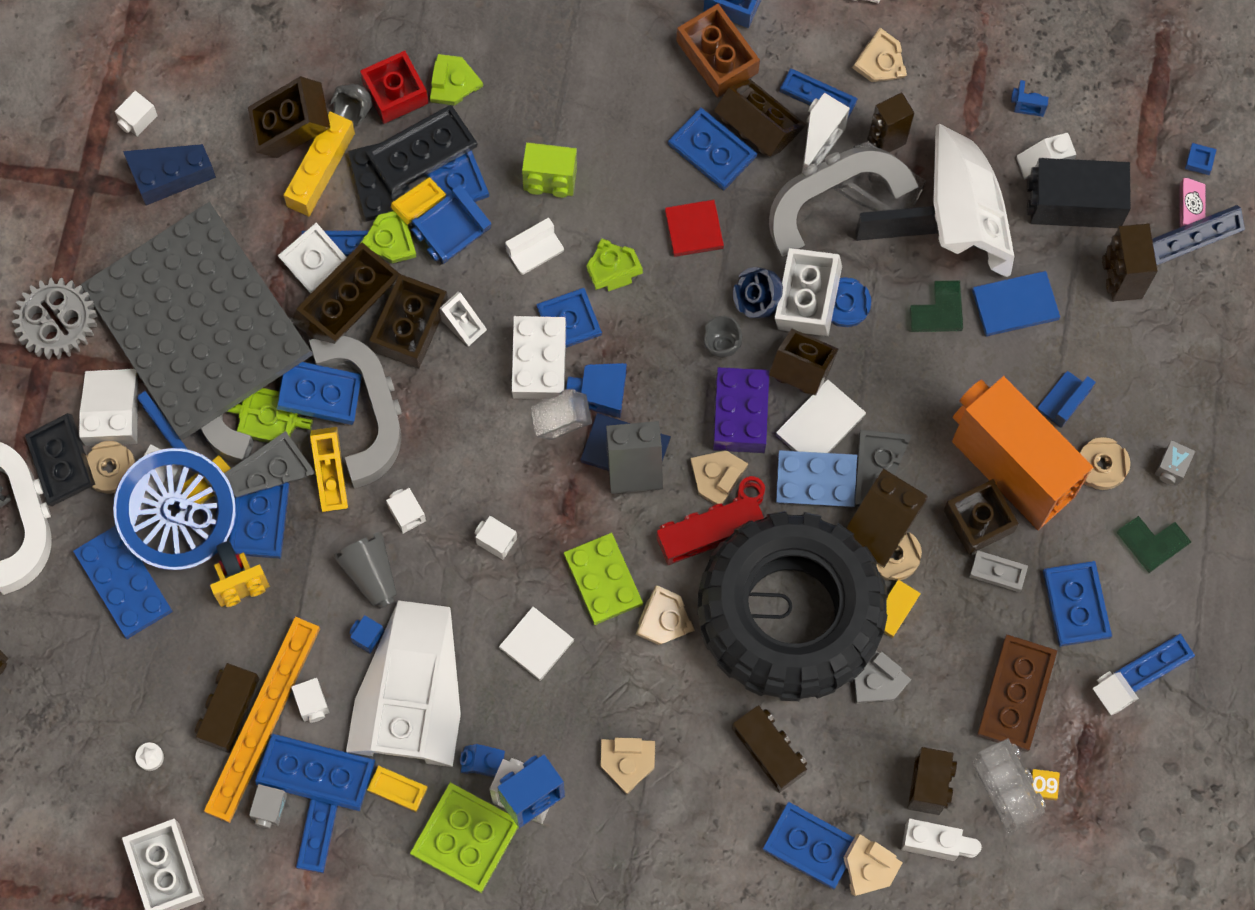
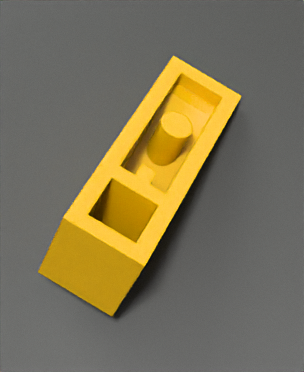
[310,427,348,512]

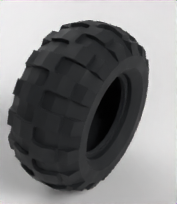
[697,511,888,702]

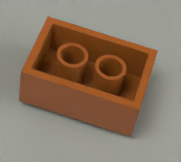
[676,4,760,98]

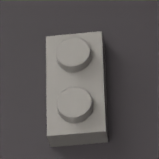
[969,550,1028,592]

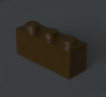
[867,92,915,152]
[195,663,260,753]
[732,705,807,793]

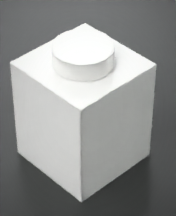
[115,91,157,136]
[386,488,426,534]
[475,516,517,560]
[1093,671,1139,715]
[292,678,330,723]

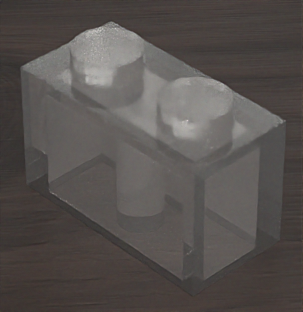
[530,389,592,440]

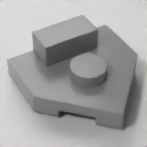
[854,651,911,704]

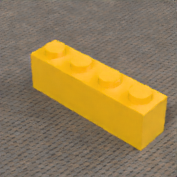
[284,112,355,217]

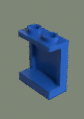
[411,184,491,264]

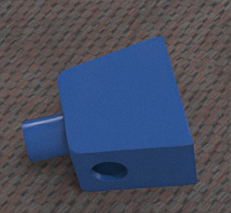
[566,363,627,418]

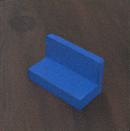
[1037,371,1096,428]

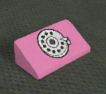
[1180,178,1205,227]

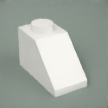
[1016,133,1076,180]

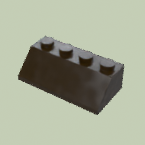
[292,243,400,344]

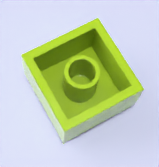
[522,142,577,198]

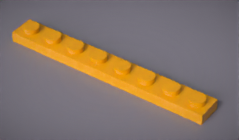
[204,617,320,823]

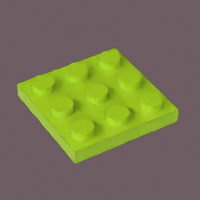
[410,782,518,894]

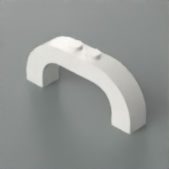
[0,442,52,595]

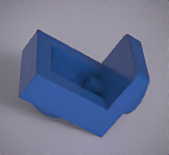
[460,744,505,778]

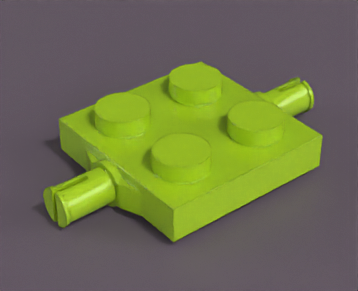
[226,388,313,443]

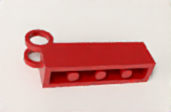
[656,476,765,565]

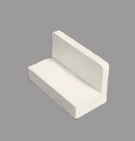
[505,218,564,275]

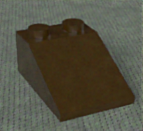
[846,468,928,568]

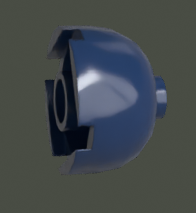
[733,267,783,318]

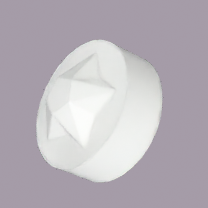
[135,743,164,771]

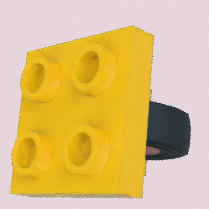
[210,541,270,607]

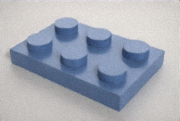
[776,450,857,507]

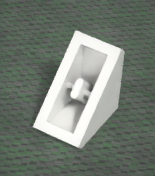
[439,292,487,346]

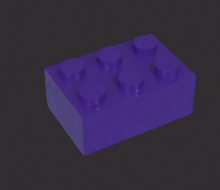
[713,367,769,453]

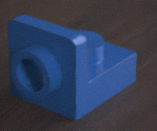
[1011,80,1049,117]

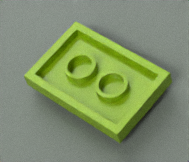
[564,533,643,625]

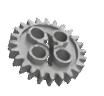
[12,278,98,359]

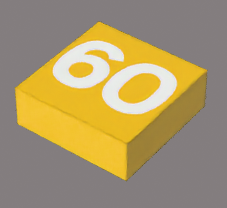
[1029,769,1060,800]

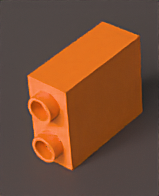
[952,376,1094,530]

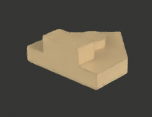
[852,28,907,82]
[690,451,748,505]
[635,585,695,645]
[601,738,655,795]
[843,834,903,896]

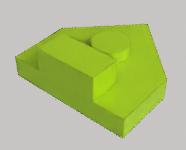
[430,54,483,105]
[360,211,416,263]
[586,238,643,291]

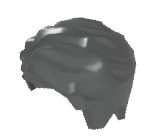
[330,84,372,125]

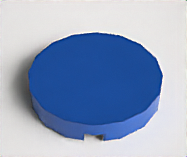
[831,277,872,327]

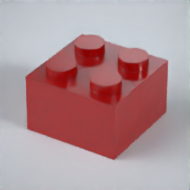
[360,50,429,124]

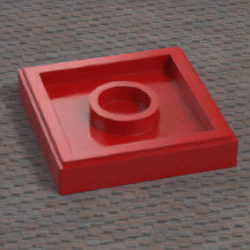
[665,200,724,257]

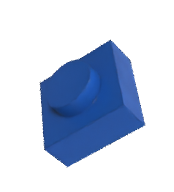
[1185,143,1217,175]

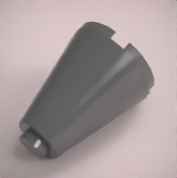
[334,532,397,609]

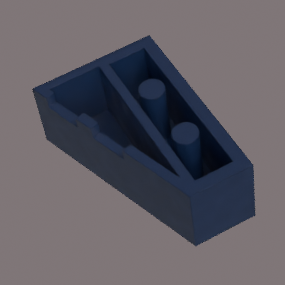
[123,144,216,206]

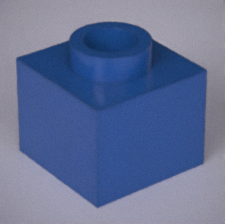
[350,615,384,654]

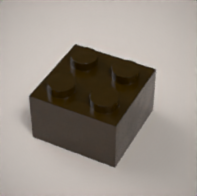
[769,329,839,396]
[944,479,1019,555]
[907,747,957,815]

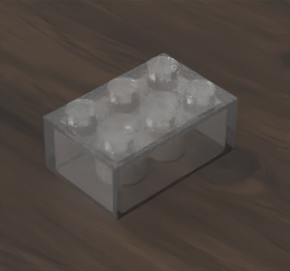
[972,738,1046,835]

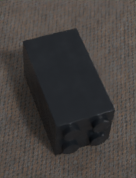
[1027,158,1131,228]

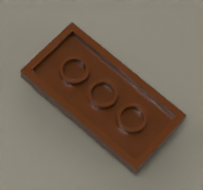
[977,634,1058,752]

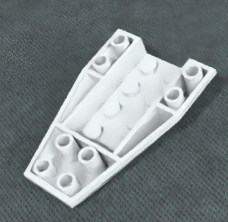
[934,124,1014,277]
[346,600,461,767]

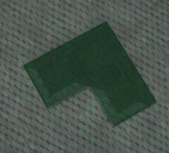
[910,280,963,332]
[1117,516,1191,573]

